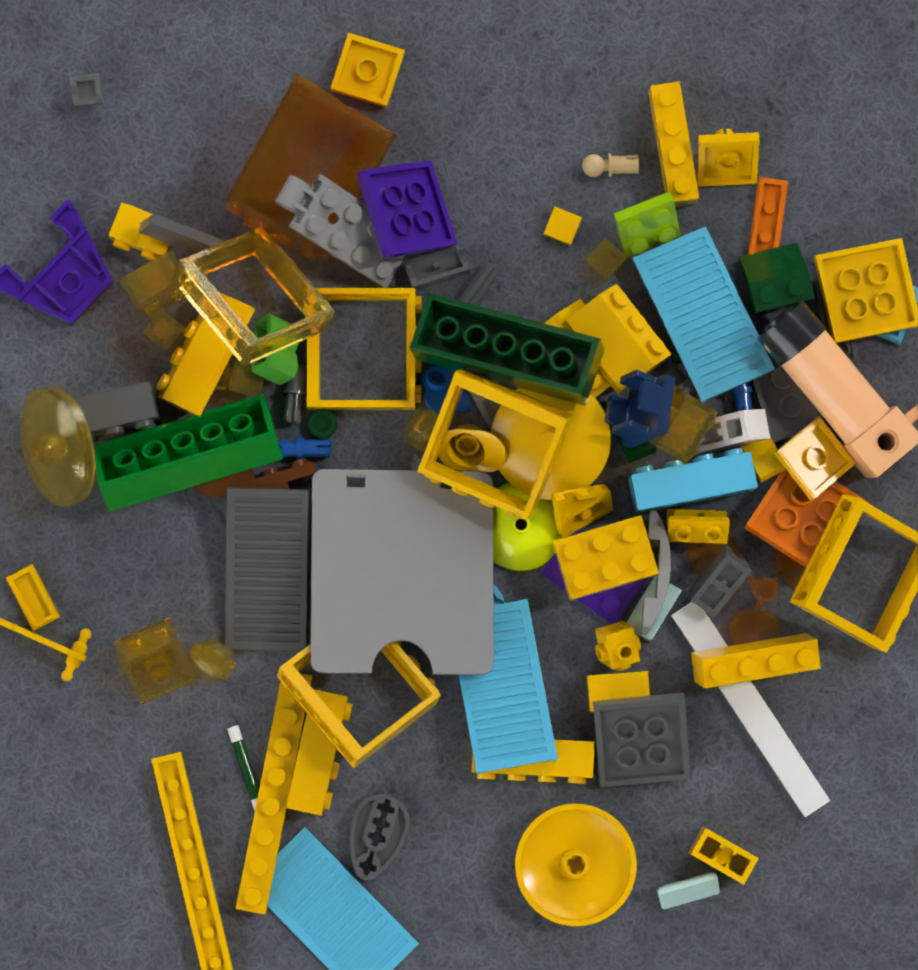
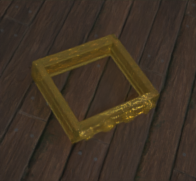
[172,227,335,366]

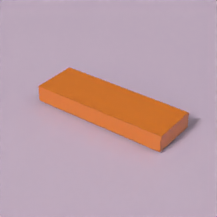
[747,177,788,254]

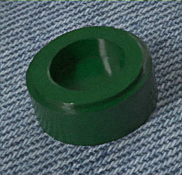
[308,409,338,439]

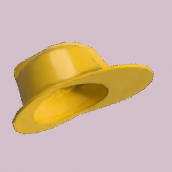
[438,424,507,472]

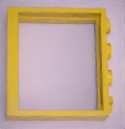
[307,288,422,410]
[417,368,573,519]
[789,494,918,653]
[277,641,441,768]

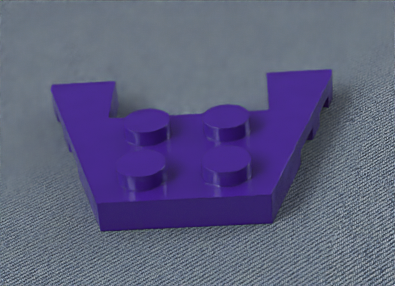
[0,199,114,325]

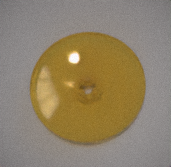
[20,386,95,507]

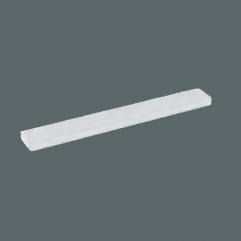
[671,602,830,817]

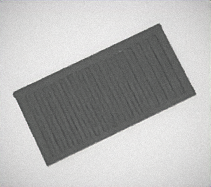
[225,487,309,651]

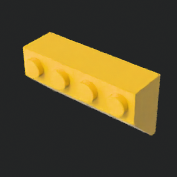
[156,291,255,416]

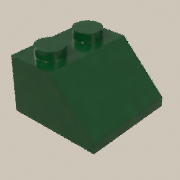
[739,243,815,314]

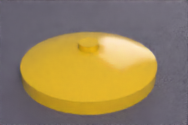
[491,388,612,500]
[515,803,637,926]

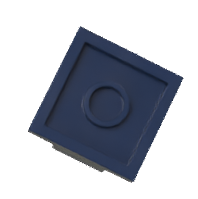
[605,370,675,448]

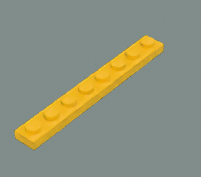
[236,673,313,915]
[151,752,234,970]

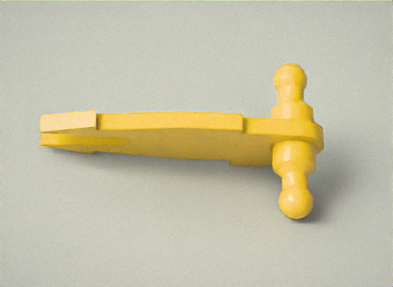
[0,618,92,682]

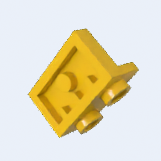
[666,509,730,544]

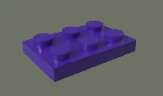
[541,529,648,624]

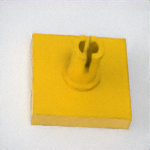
[697,129,760,187]

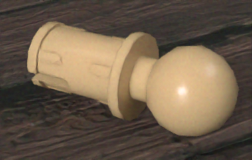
[582,153,639,178]

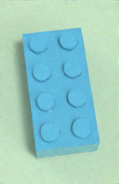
[628,448,758,514]

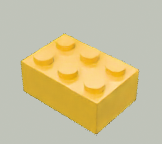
[553,515,659,601]

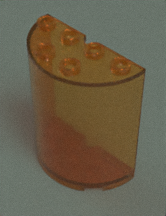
[224,73,396,262]

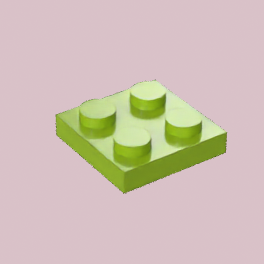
[614,192,681,258]

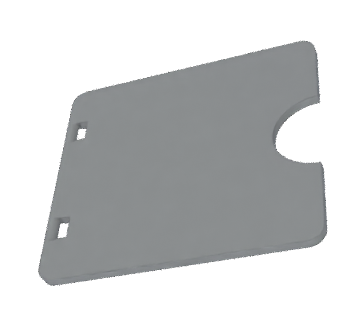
[311,469,494,675]

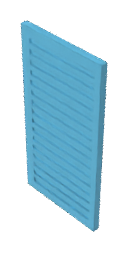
[632,226,775,403]
[459,599,558,774]
[268,827,419,970]

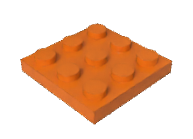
[744,470,869,568]

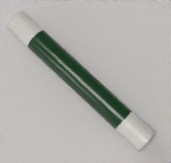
[227,725,259,811]

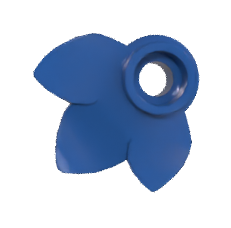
[421,366,472,416]

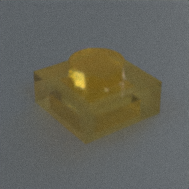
[585,238,627,281]

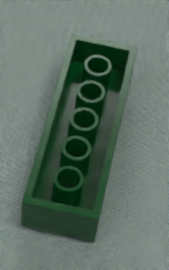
[410,293,605,406]

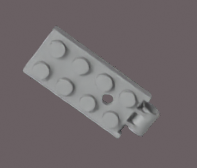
[275,174,405,288]

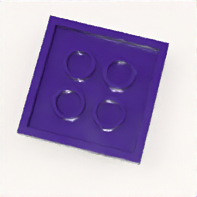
[357,160,458,259]

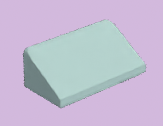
[626,576,682,642]
[656,871,720,909]

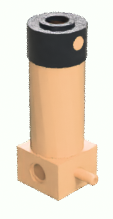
[757,300,918,478]

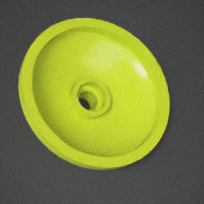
[493,483,562,571]

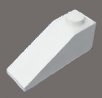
[673,409,770,458]

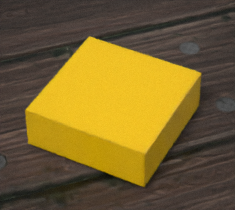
[543,206,582,246]

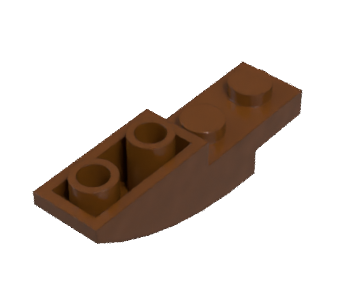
[194,459,316,500]

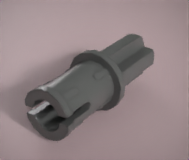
[283,364,307,424]

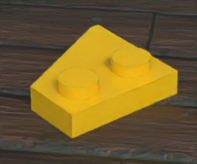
[551,484,613,538]

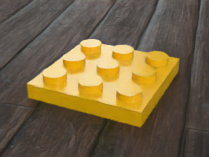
[813,238,918,343]

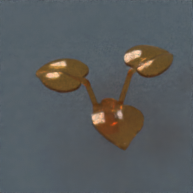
[687,535,806,645]

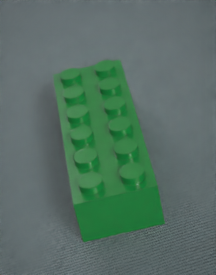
[91,394,283,512]

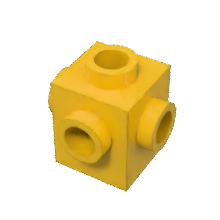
[595,621,641,671]

